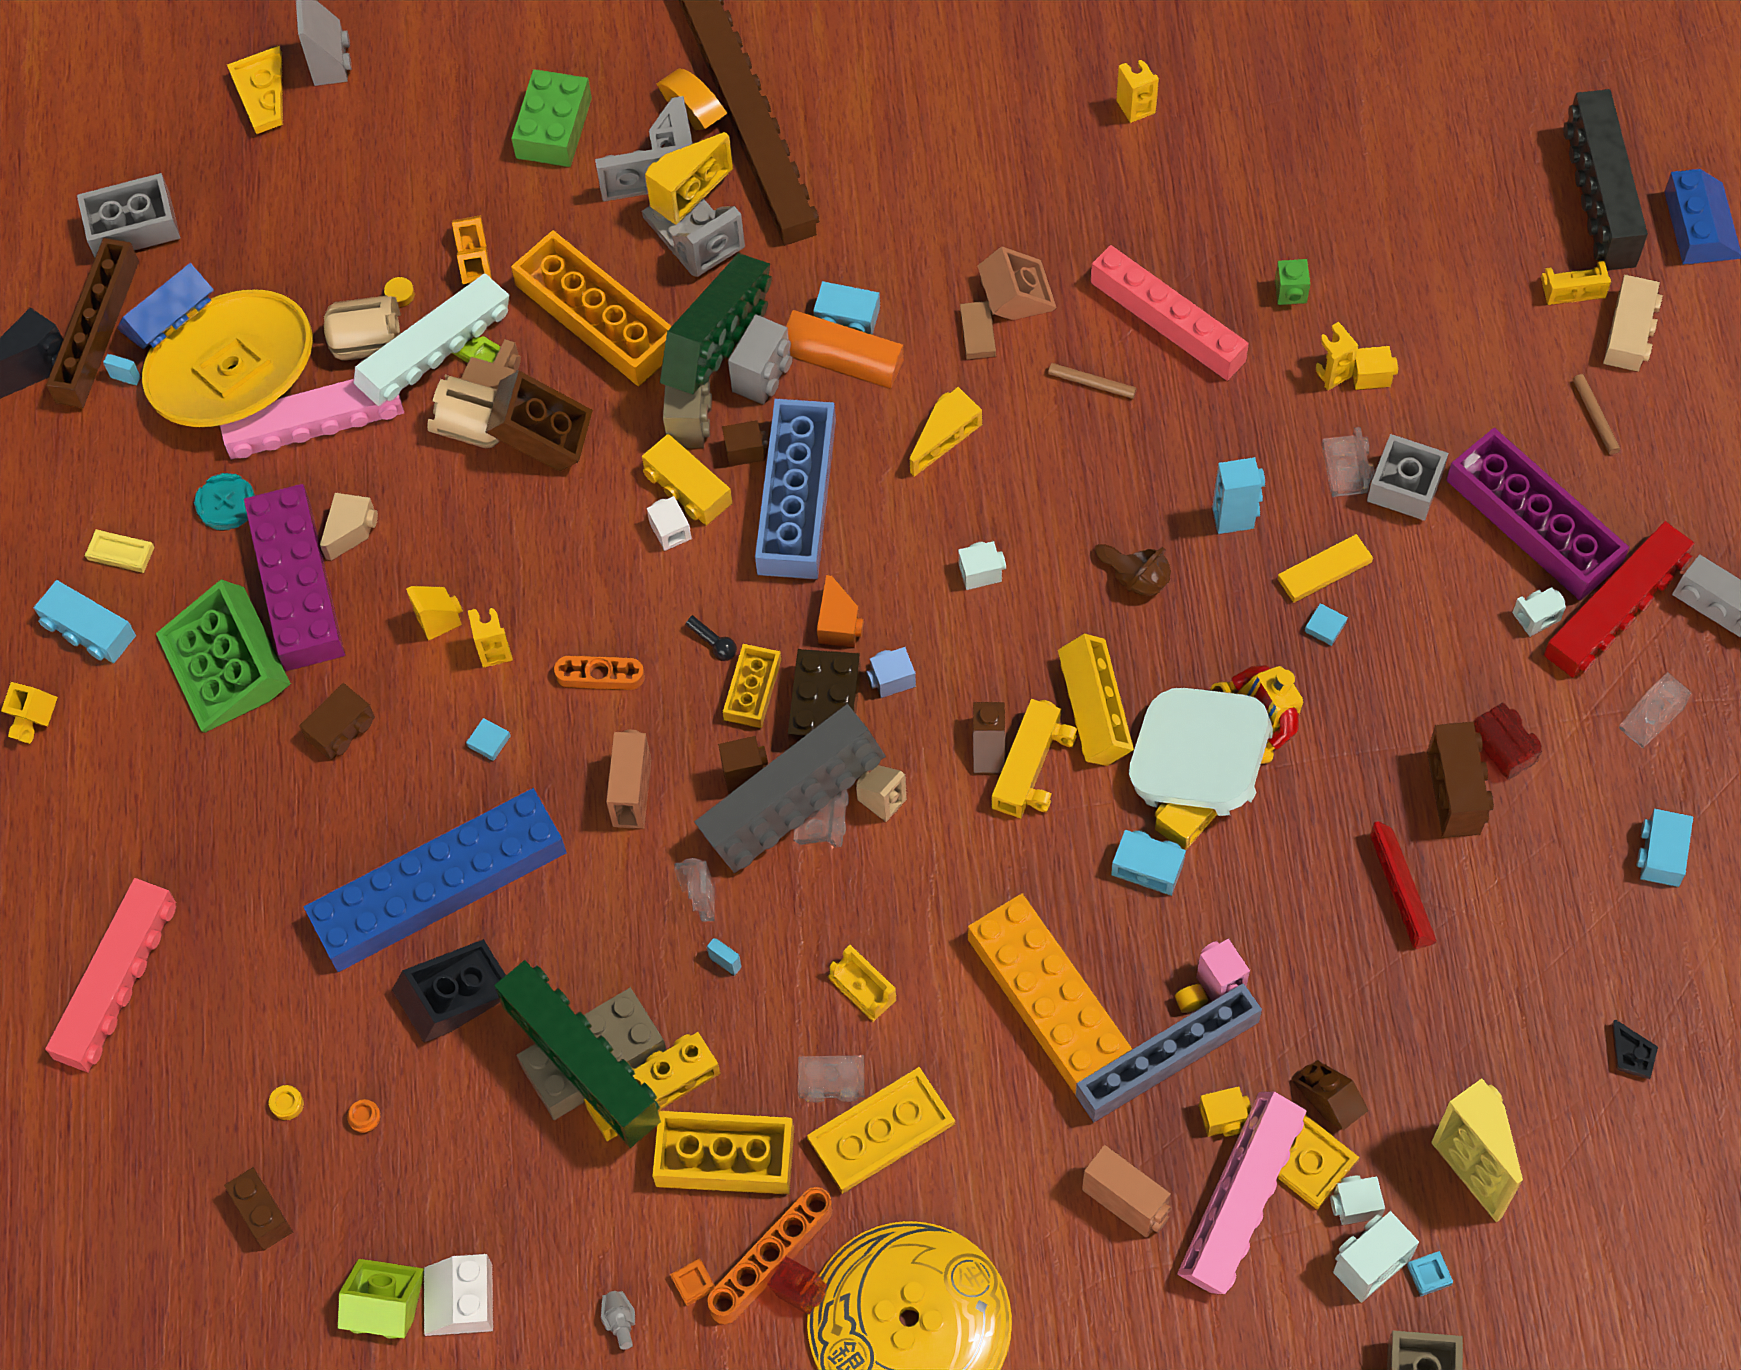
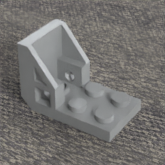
[595,96,693,202]
[642,198,745,277]

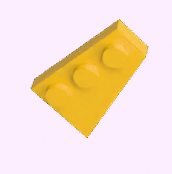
[227,46,283,134]

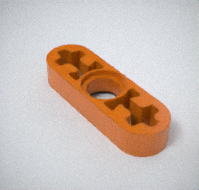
[554,656,645,690]

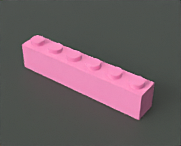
[220,379,404,459]
[1177,1092,1306,1294]

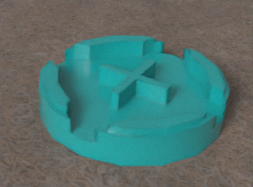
[194,473,255,530]

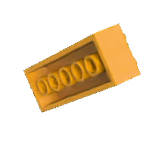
[511,230,671,387]
[968,893,1132,1095]

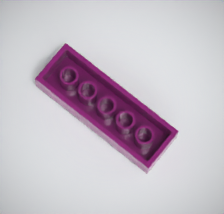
[1446,427,1629,601]
[244,484,346,672]

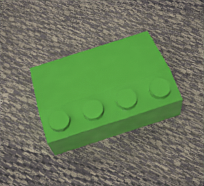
[156,580,291,732]

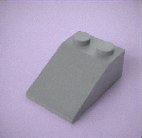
[296,0,352,86]

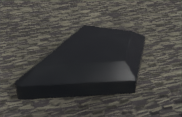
[1612,1020,1658,1079]

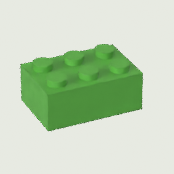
[511,69,592,167]

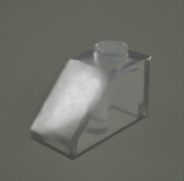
[1619,672,1692,748]

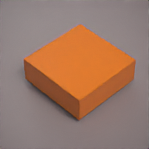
[670,1258,715,1306]

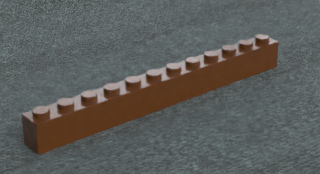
[678,0,819,246]

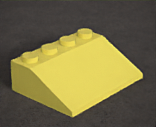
[1431,1079,1523,1222]

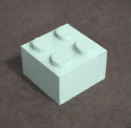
[1333,1211,1419,1303]

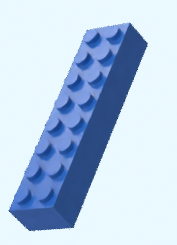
[303,788,567,972]

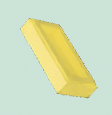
[85,529,155,573]

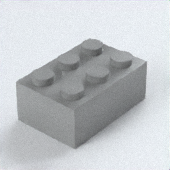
[77,173,180,257]

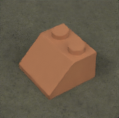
[978,246,1057,320]

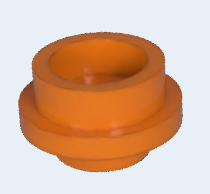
[347,1099,381,1133]

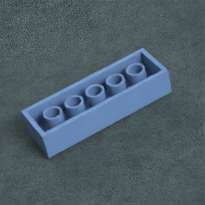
[755,399,836,579]

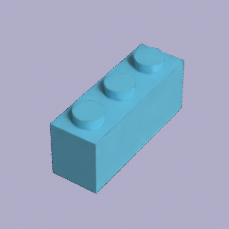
[1212,457,1265,534]
[34,580,136,664]

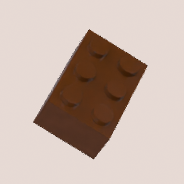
[485,370,593,471]
[1427,721,1494,838]

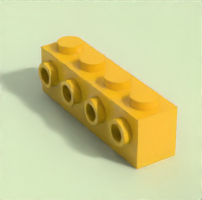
[1058,633,1134,766]
[584,1032,720,1141]

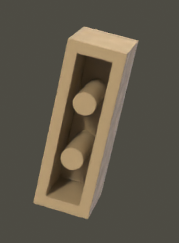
[1603,275,1663,372]

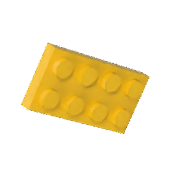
[807,1067,955,1194]

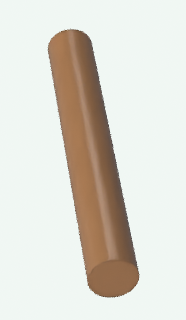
[1048,363,1137,399]
[1573,374,1620,455]

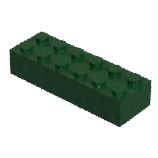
[660,253,772,394]
[494,960,661,1148]

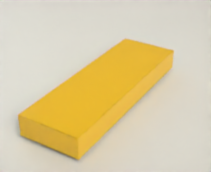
[1277,534,1373,603]

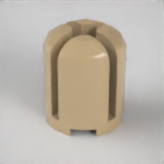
[324,295,401,361]
[427,374,500,448]

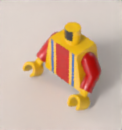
[1210,665,1303,764]

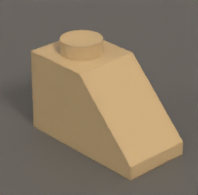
[320,493,378,561]
[856,765,907,822]

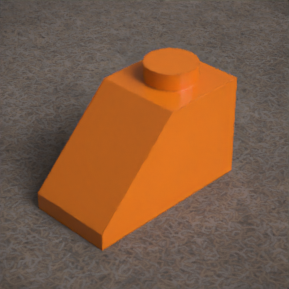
[817,575,864,648]

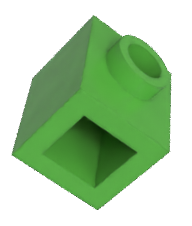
[1275,259,1310,305]

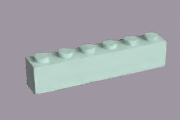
[354,273,510,406]

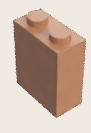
[606,729,652,829]
[1082,1145,1171,1238]

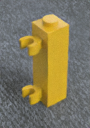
[992,699,1077,819]

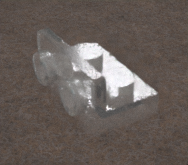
[1322,427,1374,497]
[793,789,849,847]
[674,859,715,922]
[798,1055,865,1102]

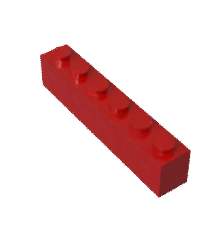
[1543,521,1695,678]

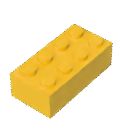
[653,1111,794,1194]

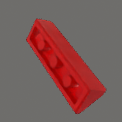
[1370,821,1437,949]

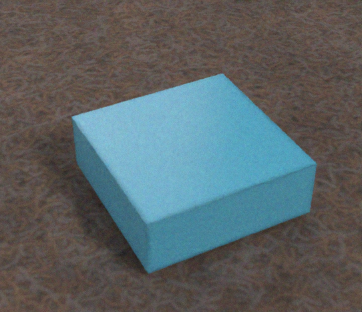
[103,354,141,386]
[1305,603,1348,646]
[466,718,511,761]
[707,938,741,976]
[1407,1251,1453,1297]

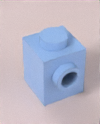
[866,647,916,698]

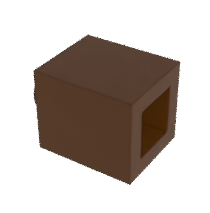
[722,420,768,467]

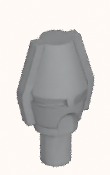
[601,1291,635,1350]

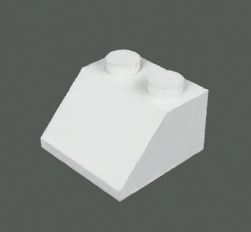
[424,1254,493,1336]

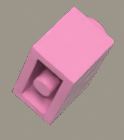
[1196,939,1250,1001]

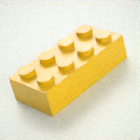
[723,644,781,728]

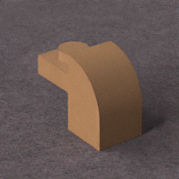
[461,339,521,389]

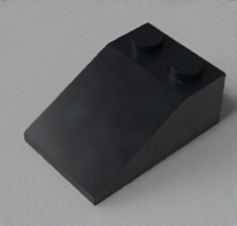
[0,308,63,399]
[392,939,506,1043]

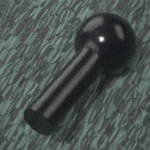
[685,615,737,661]

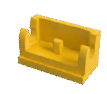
[1116,60,1159,123]
[1541,261,1611,305]
[1316,322,1359,390]
[468,608,513,668]
[828,945,896,1022]

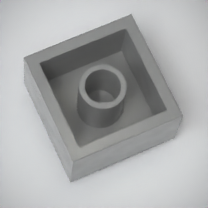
[728,315,793,405]
[1367,434,1449,520]

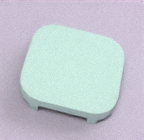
[1129,688,1273,816]

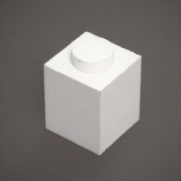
[647,496,692,551]

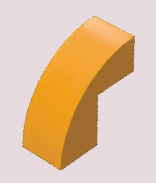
[656,68,727,131]
[452,215,491,284]

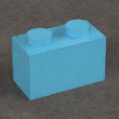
[813,281,880,335]
[1636,809,1693,887]
[1111,830,1186,896]

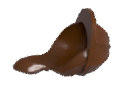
[1095,544,1171,596]

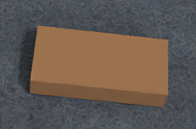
[960,301,996,359]

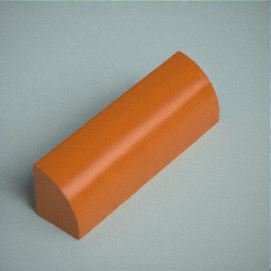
[786,310,904,389]

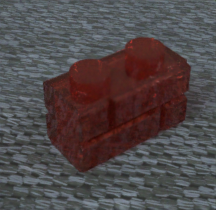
[1473,702,1542,780]

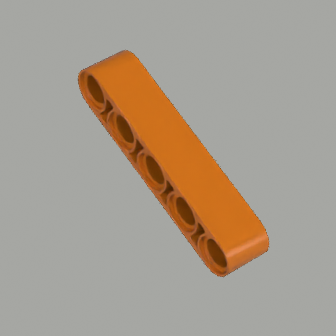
[707,1187,833,1324]

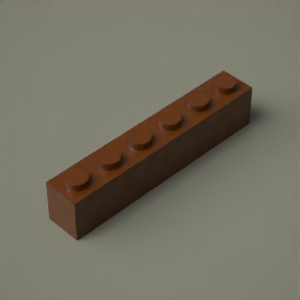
[46,238,139,408]

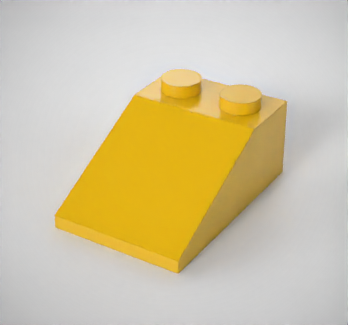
[645,132,733,225]

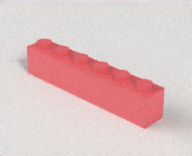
[1091,245,1249,381]
[45,878,176,1073]

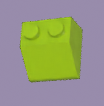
[338,1259,424,1339]

